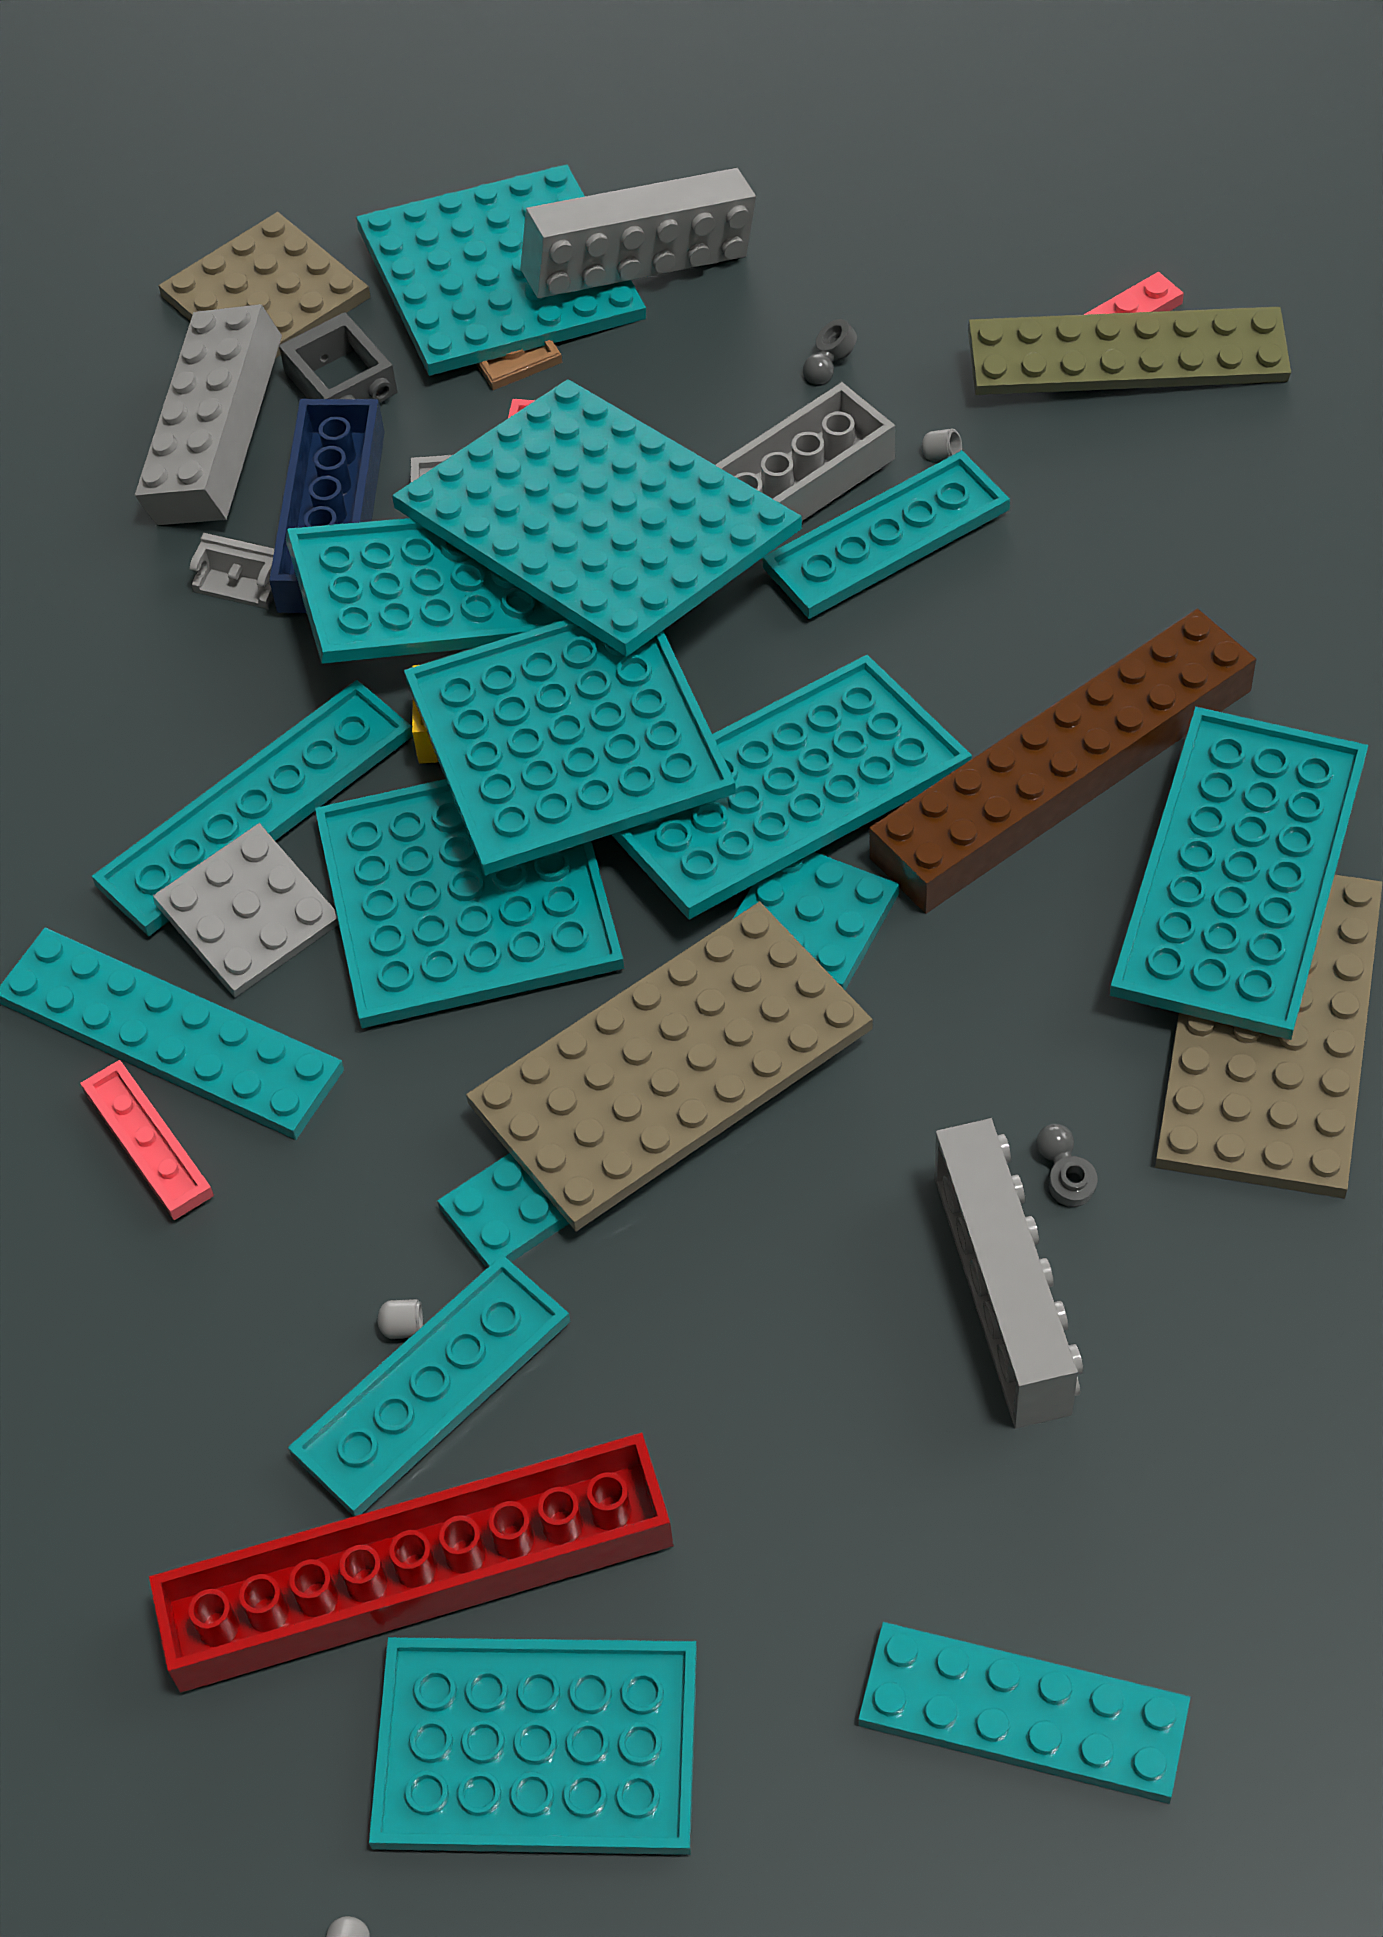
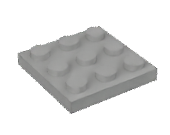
[153,823,339,998]

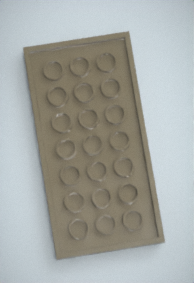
[1155,875,1383,1199]
[466,901,873,1231]

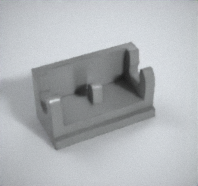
[190,533,274,609]

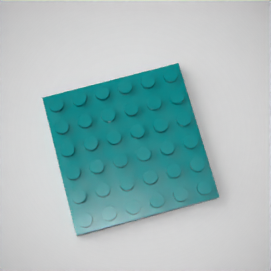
[356,164,646,376]
[404,619,736,875]
[315,779,625,1028]

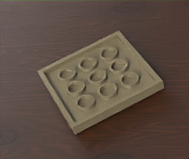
[158,212,371,358]

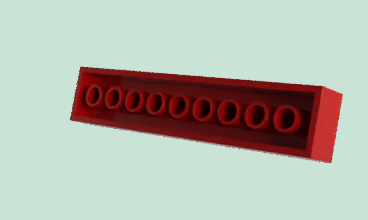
[149,1432,674,1693]

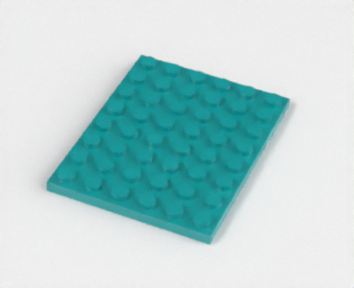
[392,379,802,657]

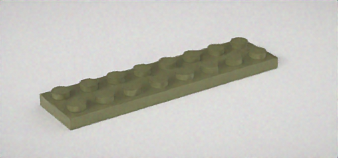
[968,307,1291,395]

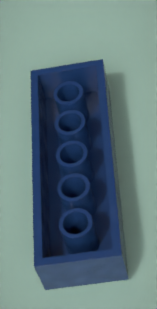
[269,399,385,613]

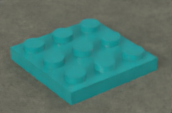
[733,852,899,990]

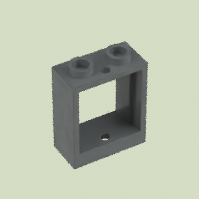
[279,312,398,402]

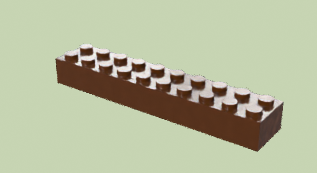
[869,608,1256,914]

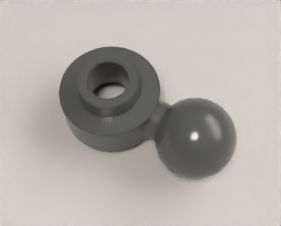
[803,319,857,385]
[1036,1124,1098,1207]

